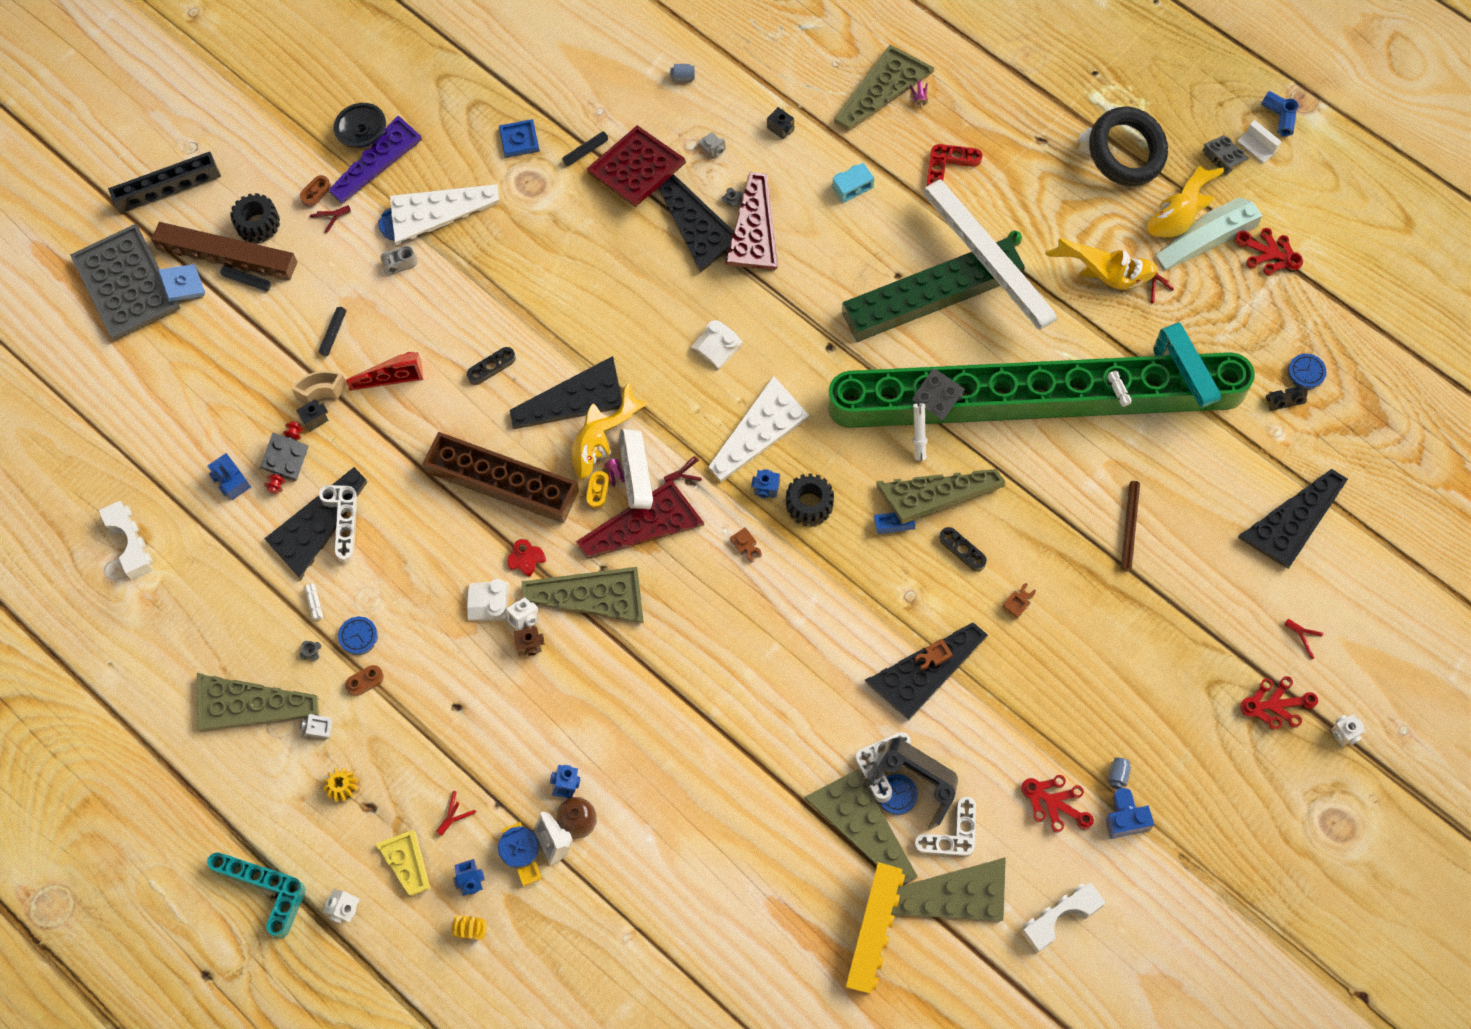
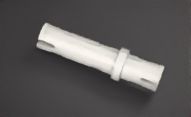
[912,403,928,461]

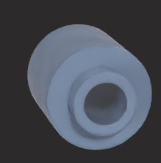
[670,64,695,82]
[1107,757,1131,789]

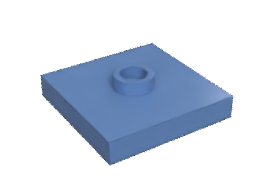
[158,264,205,302]

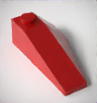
[346,352,424,391]

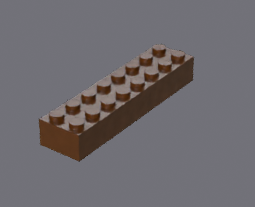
[422,432,579,523]

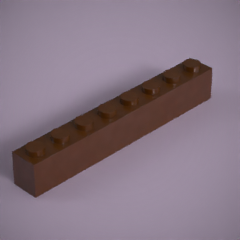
[151,222,298,280]

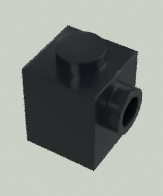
[767,107,795,139]
[296,399,329,432]

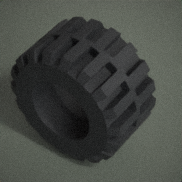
[230,193,280,243]
[786,473,834,526]

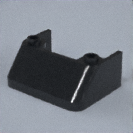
[862,738,958,829]

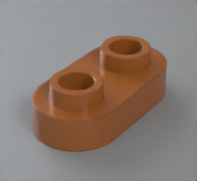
[300,175,331,207]
[345,665,384,696]

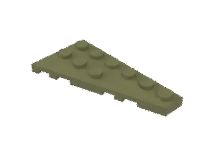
[834,45,934,131]
[876,469,1005,524]
[521,567,644,624]
[197,673,319,731]
[804,769,918,885]
[891,857,1006,921]

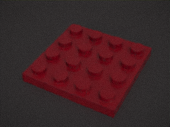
[587,125,686,208]

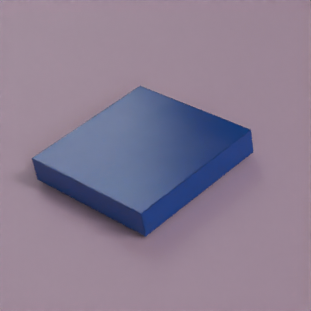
[499,119,540,158]

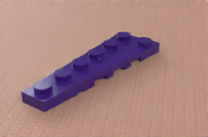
[329,115,422,204]

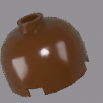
[556,797,597,839]

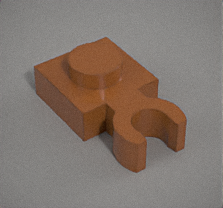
[730,527,762,563]
[1002,583,1036,619]
[915,639,953,671]

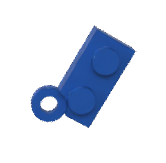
[874,512,915,534]

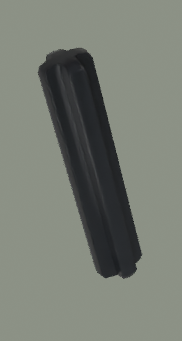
[562,131,608,166]
[220,266,271,291]
[318,306,347,356]

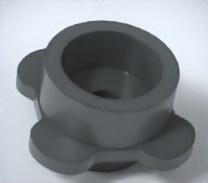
[722,188,743,206]
[300,641,321,661]

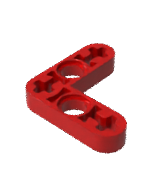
[927,144,983,186]

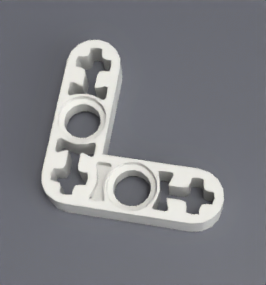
[856,732,911,803]
[914,797,976,857]

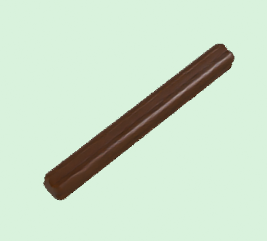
[1121,481,1140,571]

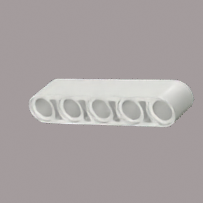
[619,429,653,510]

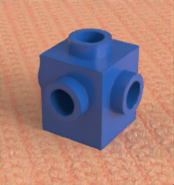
[751,469,780,498]
[550,765,580,799]
[453,859,485,896]

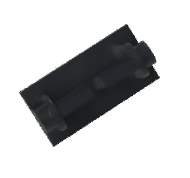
[1266,386,1308,411]

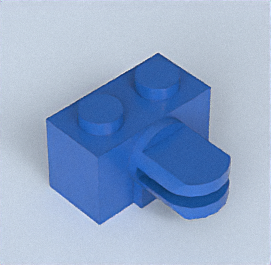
[207,453,251,500]
[1105,788,1154,839]

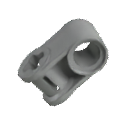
[380,246,418,275]

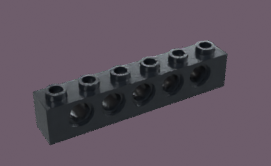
[108,151,221,213]

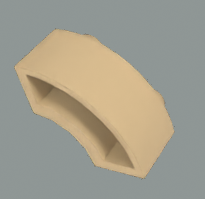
[291,371,347,404]

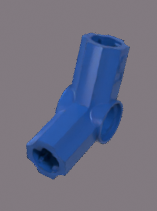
[1261,91,1299,137]

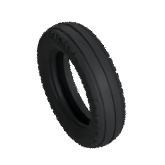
[1089,106,1168,186]

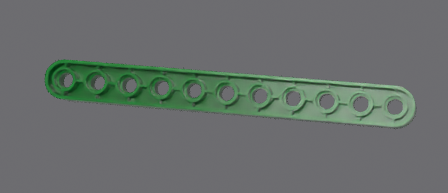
[828,352,1255,428]

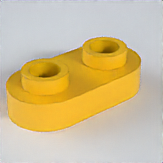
[586,471,609,509]

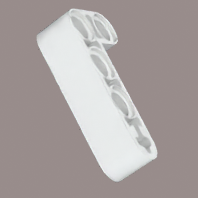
[319,485,357,563]

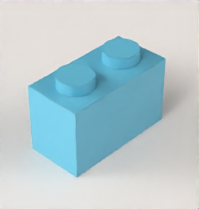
[832,162,874,203]

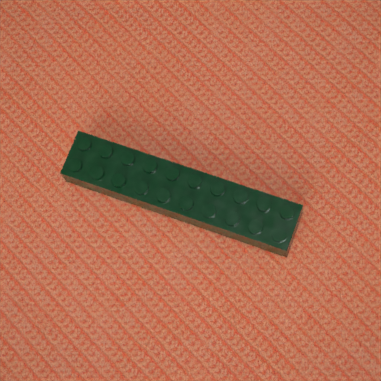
[842,237,1025,342]

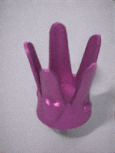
[910,80,928,108]
[604,458,625,487]

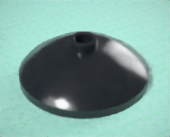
[333,103,386,148]

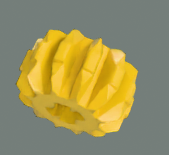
[323,767,358,802]
[451,915,487,940]

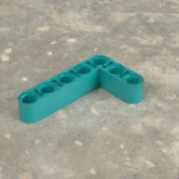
[1153,322,1221,408]
[207,852,306,939]

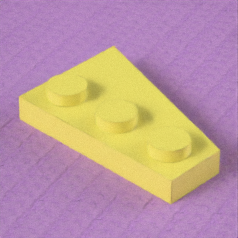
[375,830,431,896]

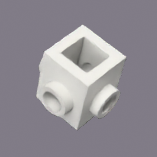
[506,598,538,631]
[1331,714,1365,747]
[323,889,359,924]

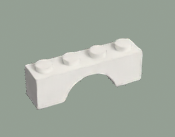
[99,501,153,580]
[1022,882,1106,954]

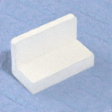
[1237,120,1281,164]

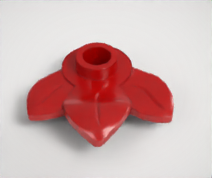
[507,539,546,576]

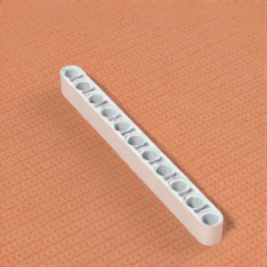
[923,179,1057,330]

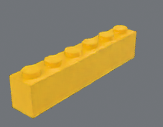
[846,862,905,994]

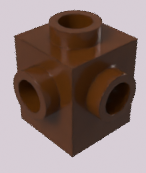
[514,626,545,656]

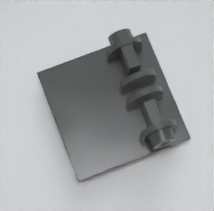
[1202,135,1249,174]
[912,368,965,421]

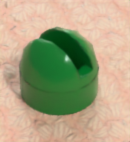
[1007,230,1022,246]

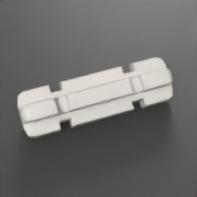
[1108,371,1131,407]
[304,583,323,621]

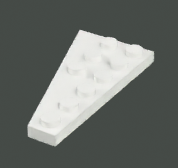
[390,184,499,246]
[709,376,809,483]

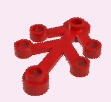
[1235,228,1303,276]
[1240,676,1318,730]
[1021,775,1094,833]

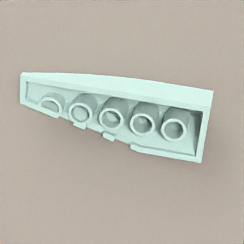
[1155,197,1263,271]

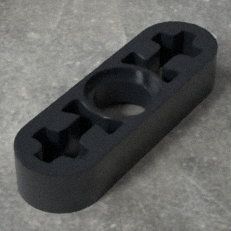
[467,347,516,385]
[939,527,987,571]

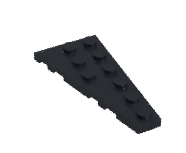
[658,174,733,273]
[510,356,622,429]
[264,467,367,580]
[1238,469,1348,569]
[865,622,988,721]

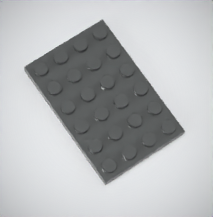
[70,224,180,341]

